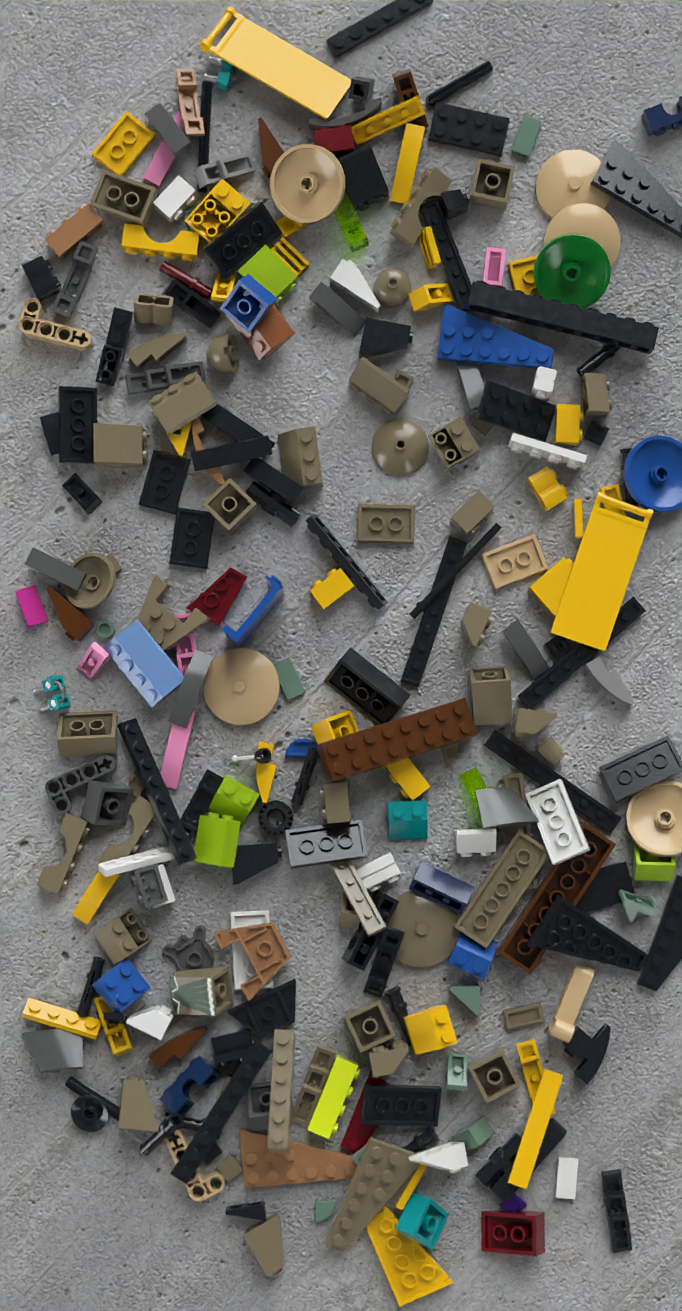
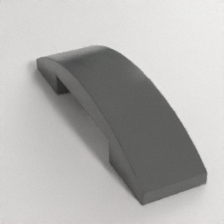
[309,97,382,131]
[51,240,98,318]
[168,650,213,729]

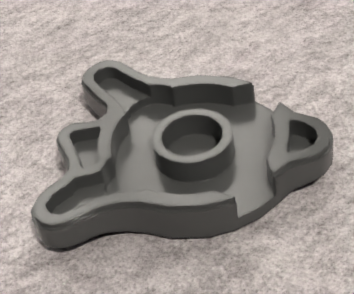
[162,925,214,971]

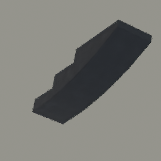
[200,404,275,459]
[190,435,273,471]
[601,1169,632,1253]

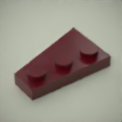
[186,567,247,627]

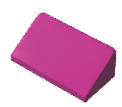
[15,585,49,628]

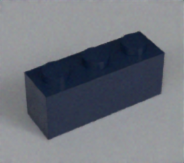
[409,862,474,914]

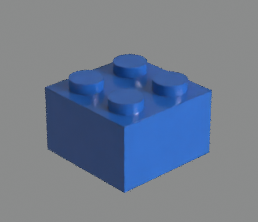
[92,957,151,1013]

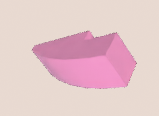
[482,247,506,287]

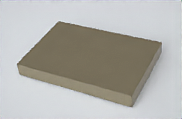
[357,504,415,544]

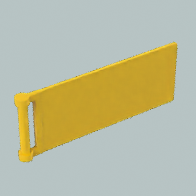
[199,7,351,120]
[551,491,653,651]

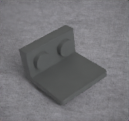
[130,863,168,908]

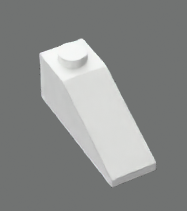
[330,259,380,313]
[409,1141,468,1173]

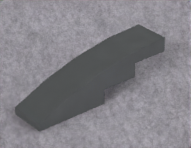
[125,361,206,395]

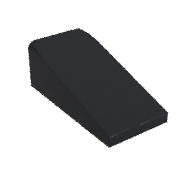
[62,473,103,514]
[225,1201,267,1220]

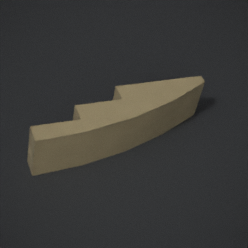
[291,1043,336,1127]

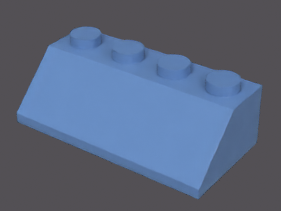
[104,620,184,707]

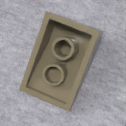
[90,170,160,230]

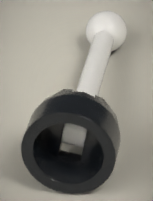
[231,748,271,764]

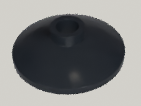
[71,1095,109,1132]

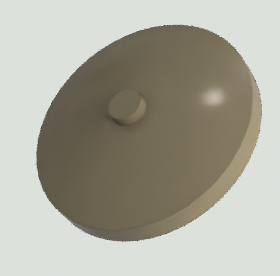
[387,890,460,967]

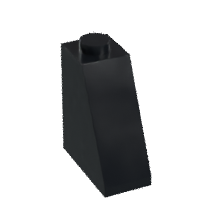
[359,317,414,359]
[232,842,282,885]

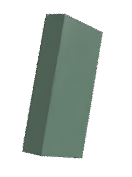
[511,115,542,158]
[274,658,305,700]

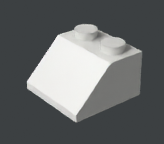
[455,828,496,857]
[126,1005,175,1040]

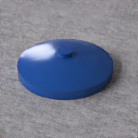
[624,436,682,512]

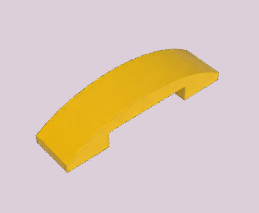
[516,1039,556,1115]

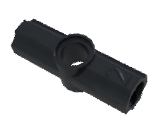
[246,481,301,527]
[475,1132,522,1188]

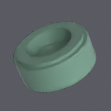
[95,620,115,639]

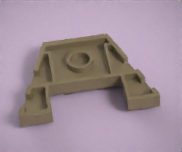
[138,575,211,653]

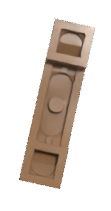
[176,69,205,136]
[192,417,225,486]

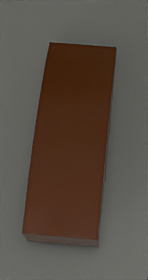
[149,1026,208,1068]

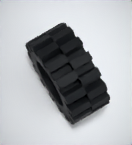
[258,800,293,835]

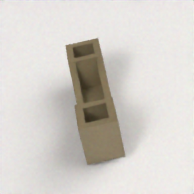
[389,167,453,246]
[98,795,157,863]
[37,813,91,894]

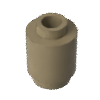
[537,736,565,765]

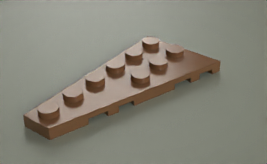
[240,1128,358,1188]

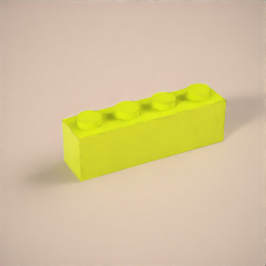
[307,1054,361,1139]

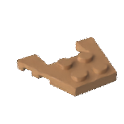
[213,922,292,1001]

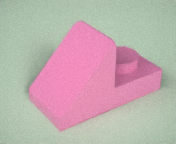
[77,642,110,680]

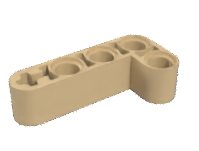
[19,298,93,351]
[548,962,595,1043]
[165,1129,226,1201]

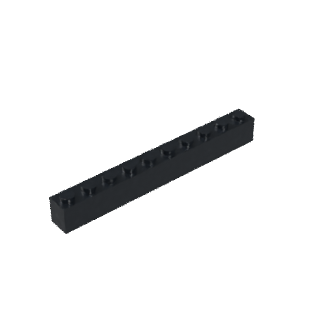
[466,281,659,354]

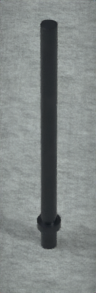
[409,523,501,619]

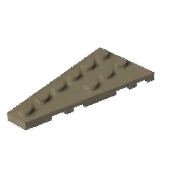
[324,1137,420,1252]

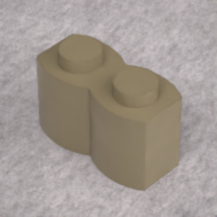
[134,293,174,326]

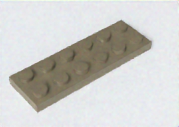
[454,829,549,949]

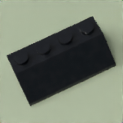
[324,647,411,725]

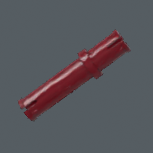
[159,260,213,300]

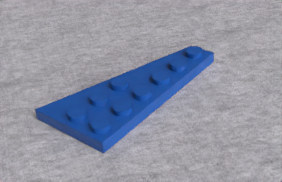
[437,303,554,369]

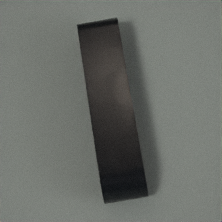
[489,1117,567,1202]

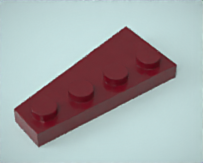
[341,1069,390,1154]

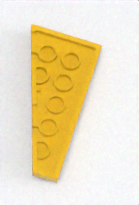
[366,1204,453,1307]

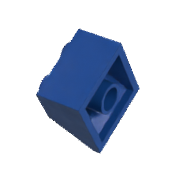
[220,274,278,333]
[447,931,498,980]

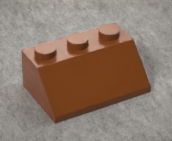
[226,305,295,360]

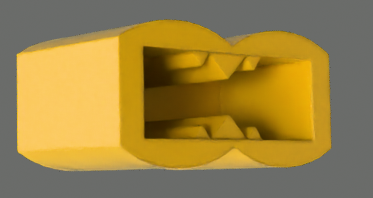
[526,466,568,512]

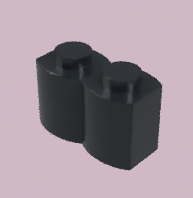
[22,256,61,302]

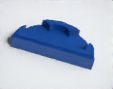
[285,738,320,758]

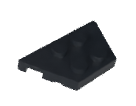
[227,978,296,1038]

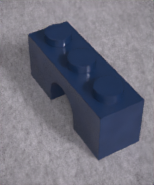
[641,96,682,137]
[160,1056,221,1118]

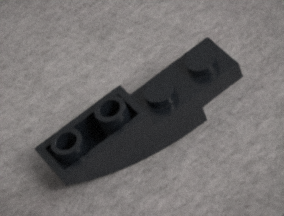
[95,307,134,387]

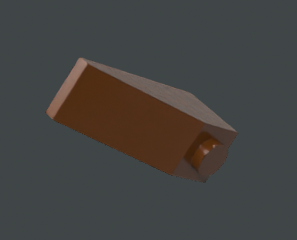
[392,68,429,128]
[258,117,284,178]
[47,586,95,641]

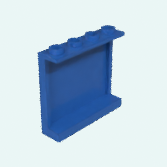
[222,575,284,647]

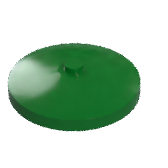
[533,233,611,309]

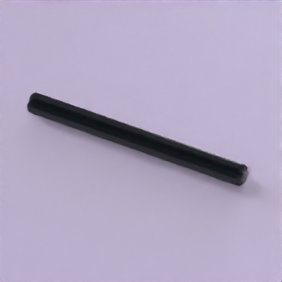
[197,81,212,193]

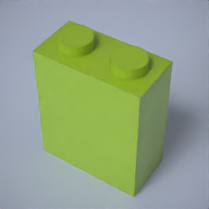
[238,244,298,305]
[193,812,241,868]

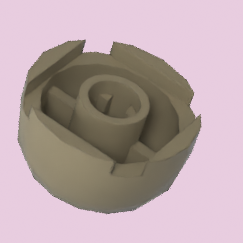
[374,268,411,308]
[206,334,239,373]

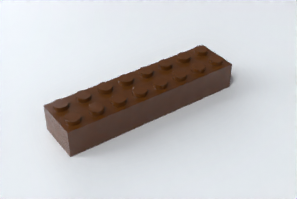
[317,698,477,784]
[496,822,616,974]

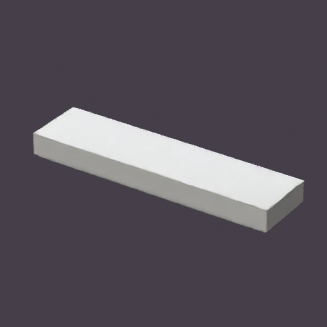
[98,846,175,877]

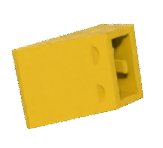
[185,179,251,242]

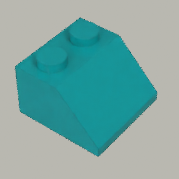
[388,800,428,840]
[396,1193,449,1250]

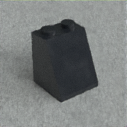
[338,144,389,212]

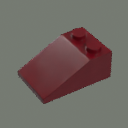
[481,1211,545,1257]

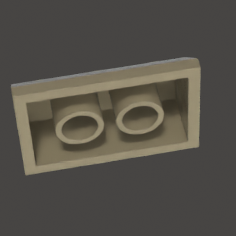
[349,357,409,416]
[148,372,217,435]
[278,426,323,489]
[511,708,558,738]
[57,710,118,756]

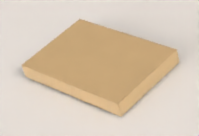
[481,534,549,590]

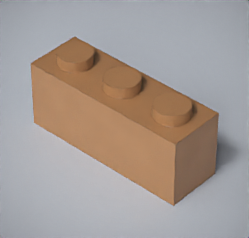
[45,203,105,261]

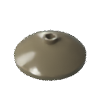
[372,419,429,476]
[64,553,116,609]

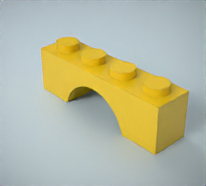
[121,223,201,262]

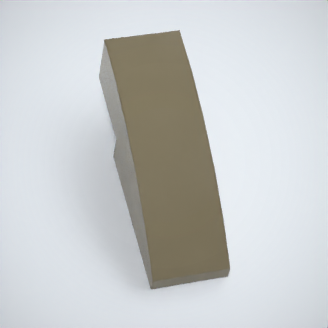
[127,333,187,370]

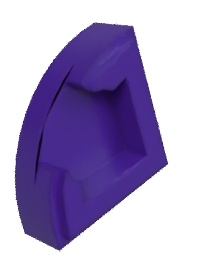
[500,1193,527,1211]

